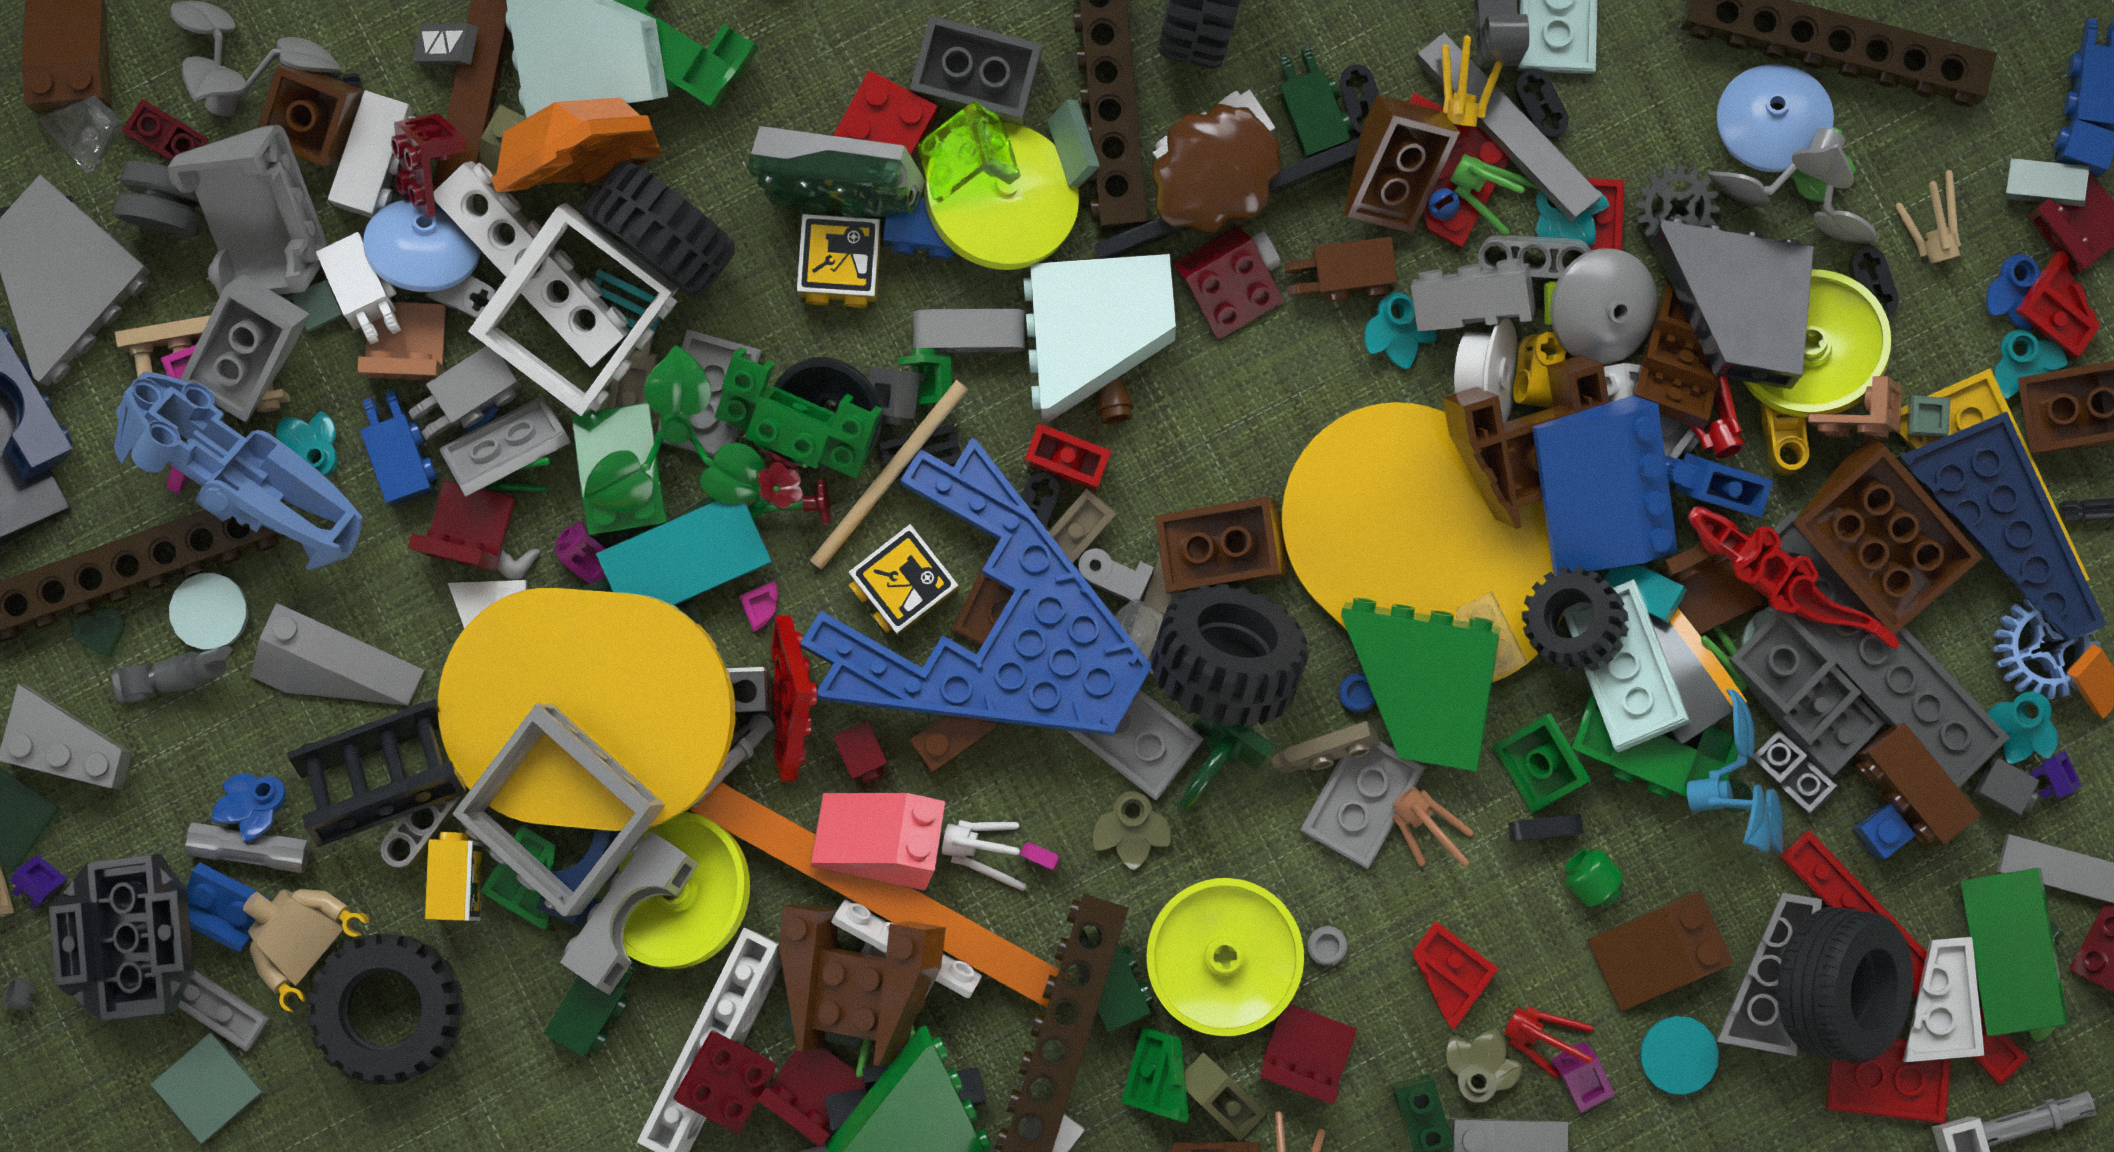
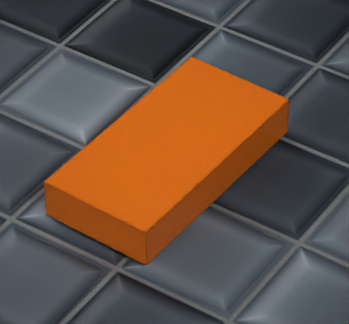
[2067,644,2114,719]

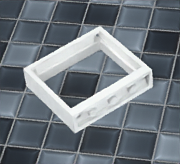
[468,203,679,416]

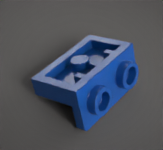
[187,862,269,951]

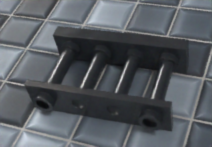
[287,699,466,848]

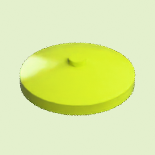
[924,121,1079,270]
[1743,269,1891,418]
[619,812,750,969]
[1146,878,1304,1036]

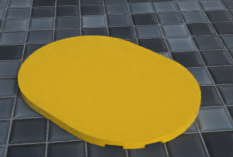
[1281,402,1564,682]
[438,588,735,831]

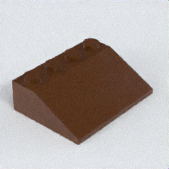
[1793,436,1983,635]

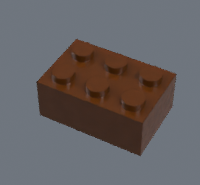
[1853,722,1981,847]

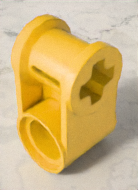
[1512,332,1566,408]
[1761,403,1809,476]

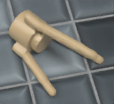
[1895,170,1961,264]

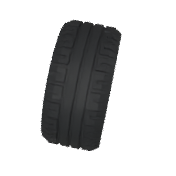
[1777,907,1913,1063]

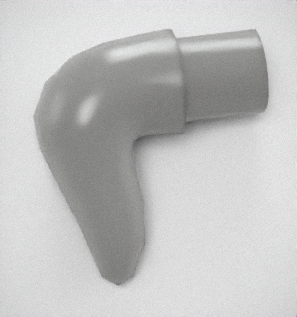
[497,549,540,580]

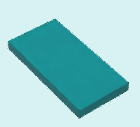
[596,501,772,606]

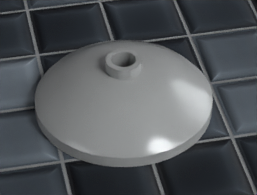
[1550,248,1657,365]

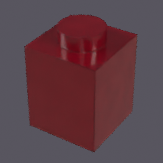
[833,720,889,784]

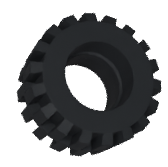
[1522,567,1629,673]

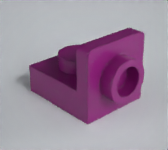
[554,520,609,589]
[1551,1042,1615,1113]

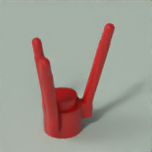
[1688,375,1745,459]
[1503,1005,1594,1079]

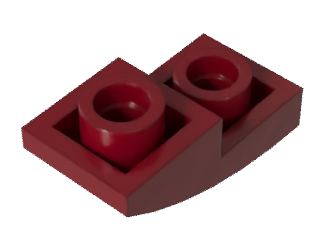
[121,99,210,161]

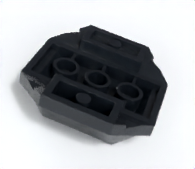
[49,854,195,1021]

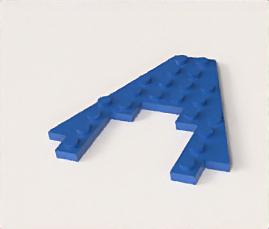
[800,438,1152,736]

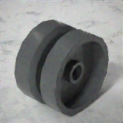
[112,161,201,237]

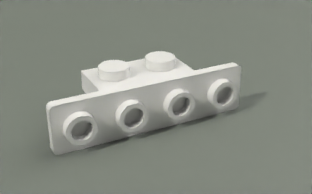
[831,900,982,998]

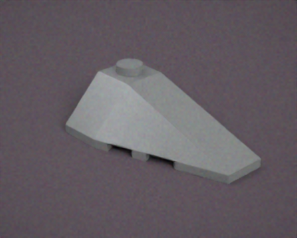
[250,603,426,706]

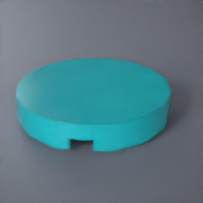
[1639,1016,1719,1095]

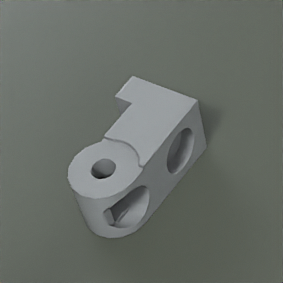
[1078,548,1154,606]

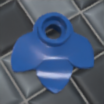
[1986,254,2042,331]
[211,773,286,843]

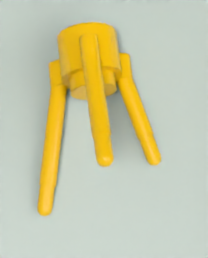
[1442,35,1503,127]

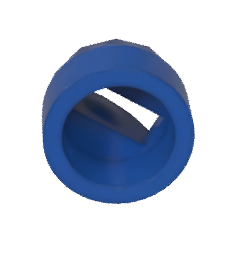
[1428,188,1460,221]

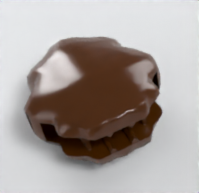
[1151,104,1281,233]

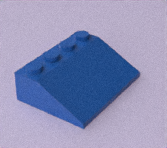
[1532,395,1678,576]

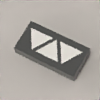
[413,23,478,65]

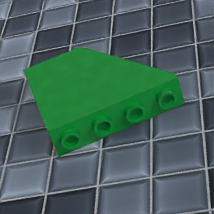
[1341,598,1501,771]
[826,1025,993,1152]

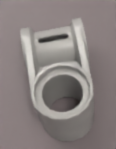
[426,275,497,319]

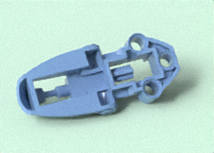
[114,372,363,570]

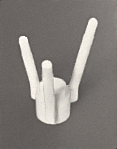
[942,820,1027,891]

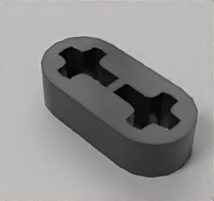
[1339,64,1379,137]
[1514,69,1569,140]
[1848,247,1899,317]
[1021,472,1060,529]
[1508,814,1584,842]

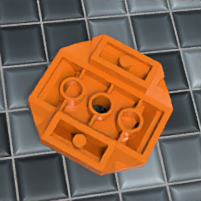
[492,98,662,192]

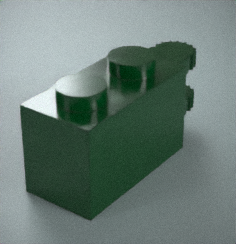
[1278,45,1354,160]
[1071,927,1154,1033]
[543,958,640,1058]

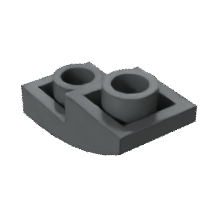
[1752,730,1838,817]

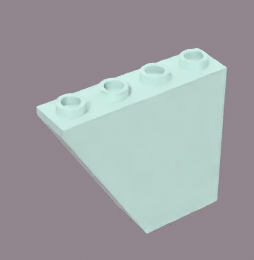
[506,0,668,118]
[1023,254,1176,422]

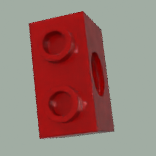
[1024,423,1111,492]

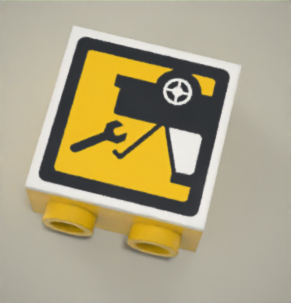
[797,214,882,308]
[849,524,959,636]
[425,832,484,921]

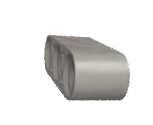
[1478,235,1592,279]
[913,309,1025,353]
[381,774,469,868]

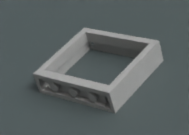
[452,704,665,916]

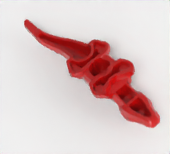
[1688,507,1899,649]

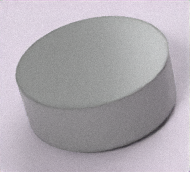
[1252,231,1282,272]
[1307,926,1347,965]

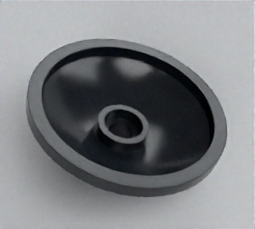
[774,357,883,470]

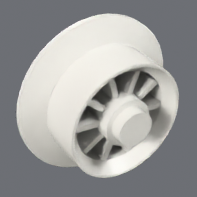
[1454,318,1518,423]

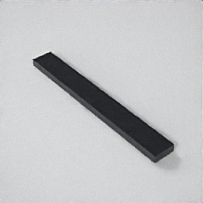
[1093,137,1360,259]

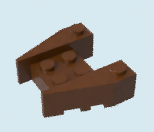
[1443,355,1609,529]
[779,903,946,1066]

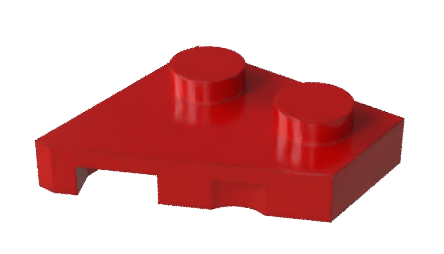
[2015,251,2100,358]
[1411,921,1499,1029]

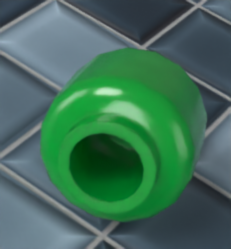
[1565,848,1623,907]

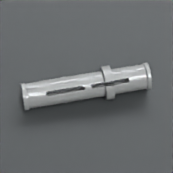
[692,712,774,807]
[1982,1091,2096,1147]

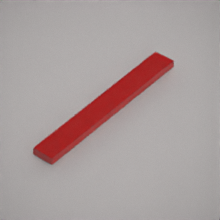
[1779,830,2029,1085]

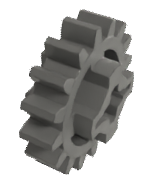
[1634,164,1720,236]

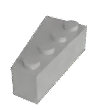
[1716,893,1822,1056]

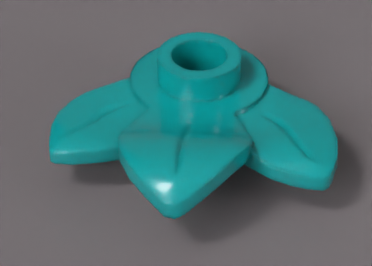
[1536,190,1609,246]
[1364,292,1437,369]
[1994,329,2068,399]
[276,411,338,477]
[1987,691,2058,764]

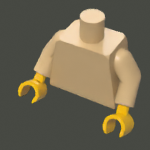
[243,889,369,1013]

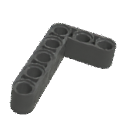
[1474,0,1529,68]

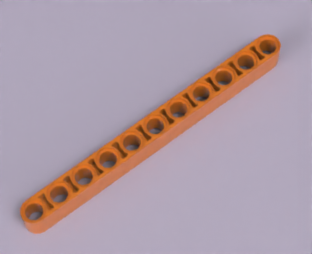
[689,782,1070,1008]

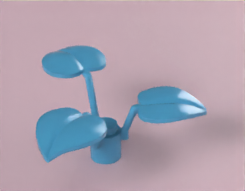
[1687,689,1784,854]

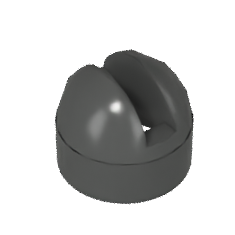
[3,977,37,1011]

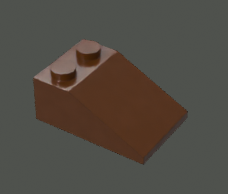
[22,0,113,114]
[1344,94,1460,233]
[2018,361,2114,454]
[1155,496,1289,593]
[1587,891,1734,1011]

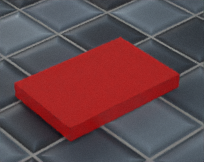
[1825,1038,1952,1124]

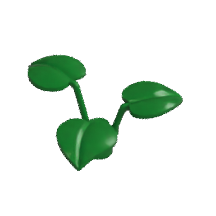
[584,345,765,512]

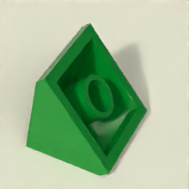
[1493,713,1591,813]

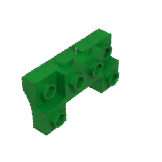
[614,0,759,110]
[714,347,883,479]
[1570,688,1738,799]

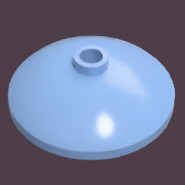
[1716,64,1834,172]
[363,199,481,292]

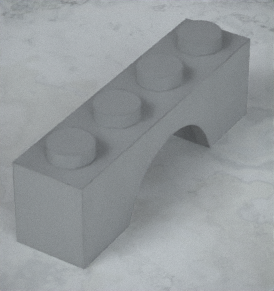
[560,830,699,995]

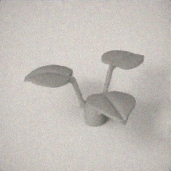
[170,1,342,117]
[1707,128,1879,244]

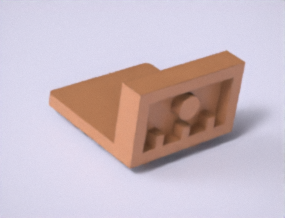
[358,302,447,381]
[1808,376,1902,439]

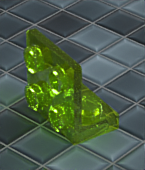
[918,101,1021,203]

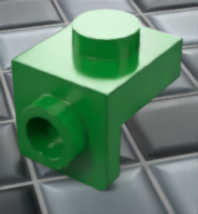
[898,348,952,406]

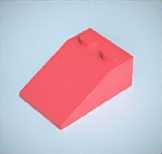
[810,793,945,890]

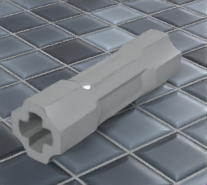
[185,822,310,873]

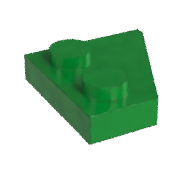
[480,824,555,931]
[1121,1027,1189,1123]

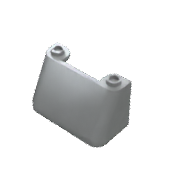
[168,125,326,297]

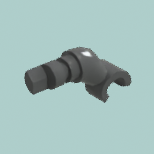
[111,646,233,704]

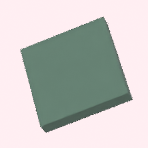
[151,1032,264,1144]

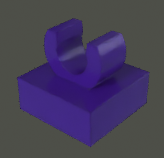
[2030,750,2082,798]
[10,855,67,909]

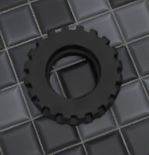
[1157,0,1240,70]
[584,160,735,299]
[1151,584,1309,728]
[306,934,464,1085]

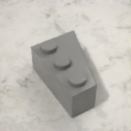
[1411,259,1536,331]
[0,684,132,790]

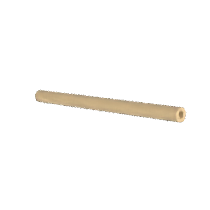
[810,379,968,569]

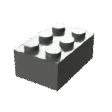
[910,15,1042,126]

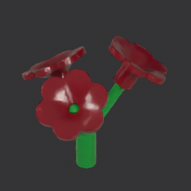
[747,448,831,525]

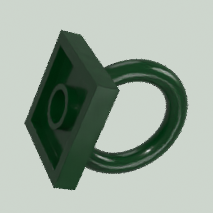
[1177,716,1275,813]

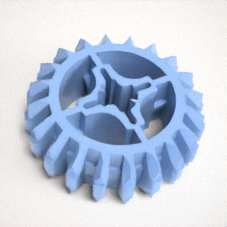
[1993,598,2101,700]

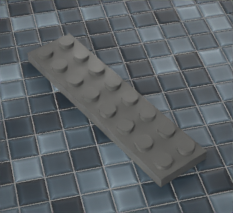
[1768,511,2010,788]

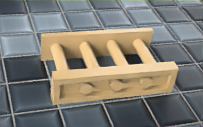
[115,315,290,413]

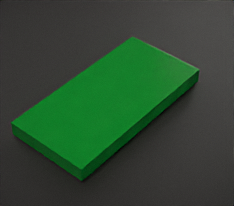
[1961,868,2069,1037]

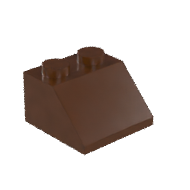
[257,65,364,167]

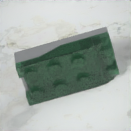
[747,126,925,218]

